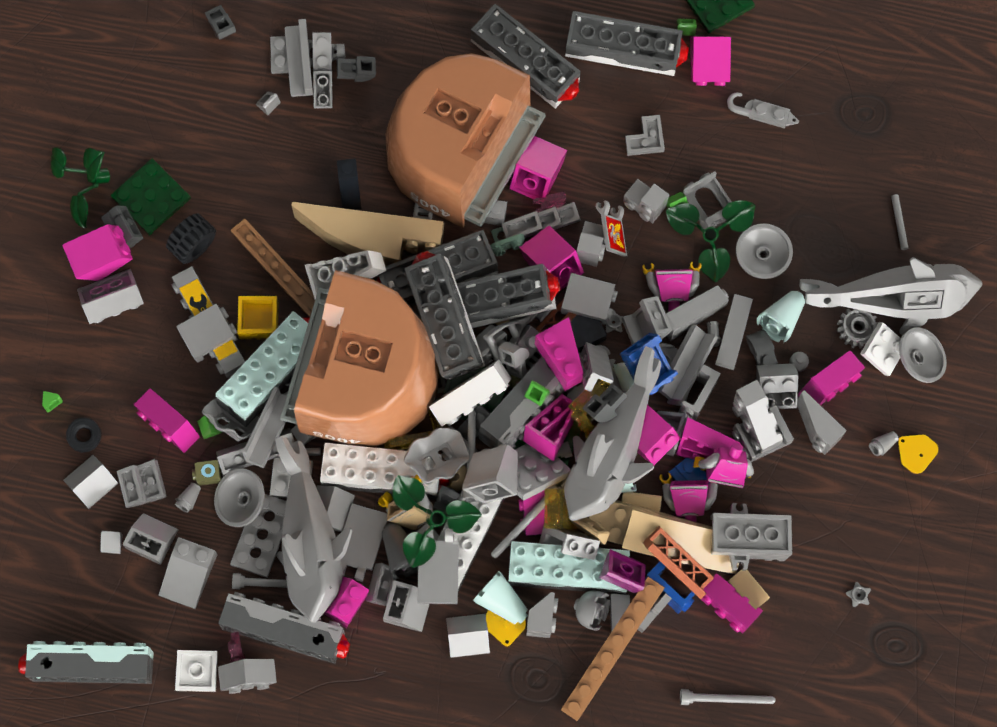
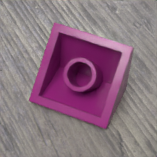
[599,549,646,593]

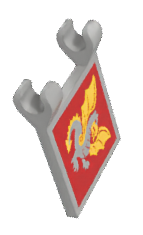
[596,200,627,256]

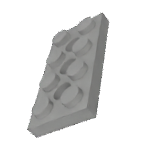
[230,494,286,578]

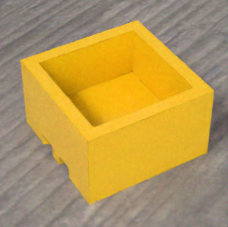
[237,296,279,339]

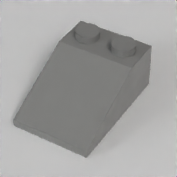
[797,390,847,455]
[159,537,217,609]

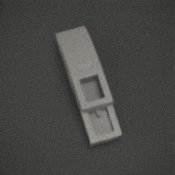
[312,32,332,108]

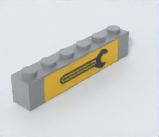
[171,266,245,378]

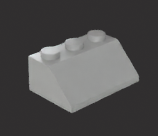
[77,269,144,324]

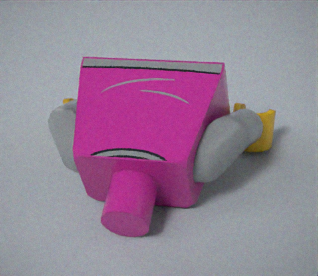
[643,262,702,312]
[693,443,754,488]
[660,473,718,522]

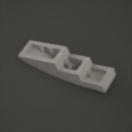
[501,202,581,238]
[715,294,753,370]

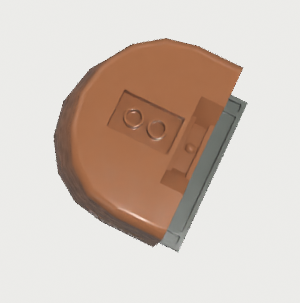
[386,53,545,228]
[280,270,439,446]

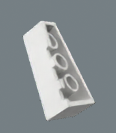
[305,250,386,299]

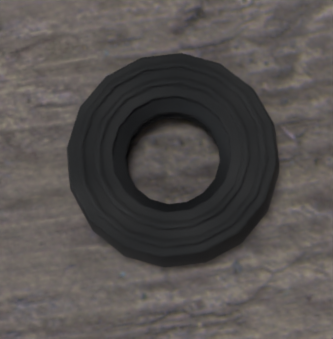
[66,418,101,453]

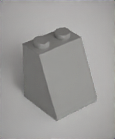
[462,444,518,503]

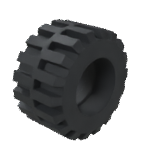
[166,213,216,264]

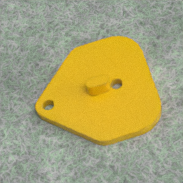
[898,435,938,474]
[486,610,526,647]

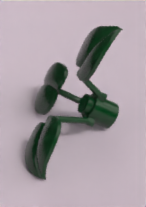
[51,147,110,228]
[666,200,756,282]
[392,475,482,567]

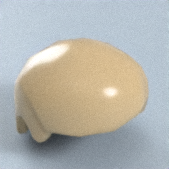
[446,465,467,492]

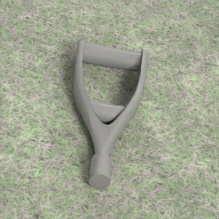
[483,313,537,361]

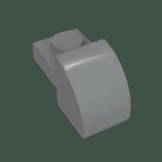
[498,342,530,379]

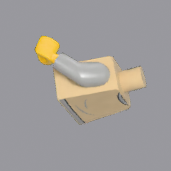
[378,474,433,530]

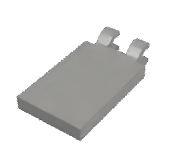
[341,503,388,582]
[417,529,459,604]

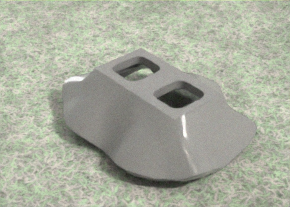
[202,399,259,442]
[404,428,470,483]

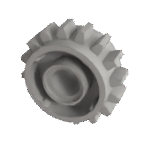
[837,308,878,349]

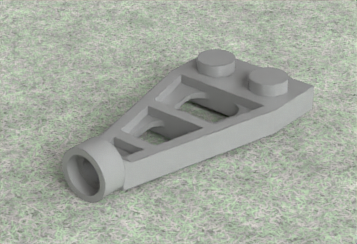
[270,36,345,74]

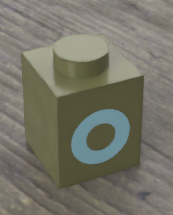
[192,460,221,486]

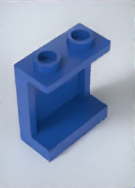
[620,333,678,395]
[645,562,695,614]

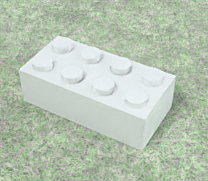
[429,359,512,426]

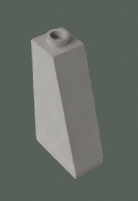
[666,285,729,341]

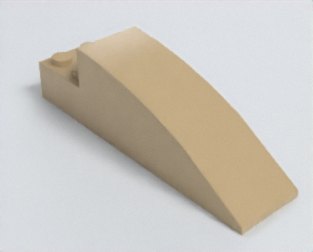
[292,202,444,266]
[585,500,739,574]

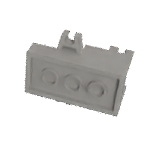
[711,503,792,571]

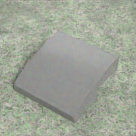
[117,459,167,508]

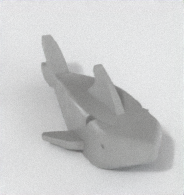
[799,257,982,335]
[564,346,661,521]
[275,436,352,623]

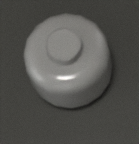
[789,352,809,372]

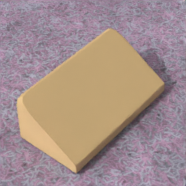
[622,492,662,512]
[569,517,610,545]
[728,569,770,609]

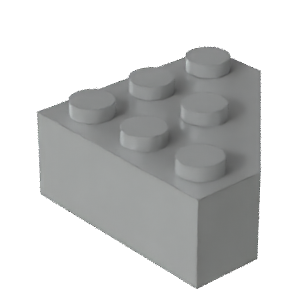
[732,380,783,454]

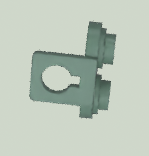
[490,227,525,256]

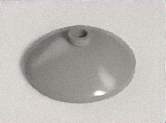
[736,224,793,279]
[899,328,947,383]
[214,468,265,527]

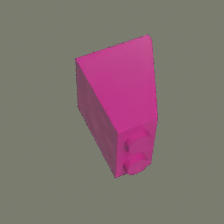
[690,36,731,86]
[510,136,567,204]
[63,224,133,281]
[519,226,584,291]
[637,405,681,465]
[323,576,369,628]

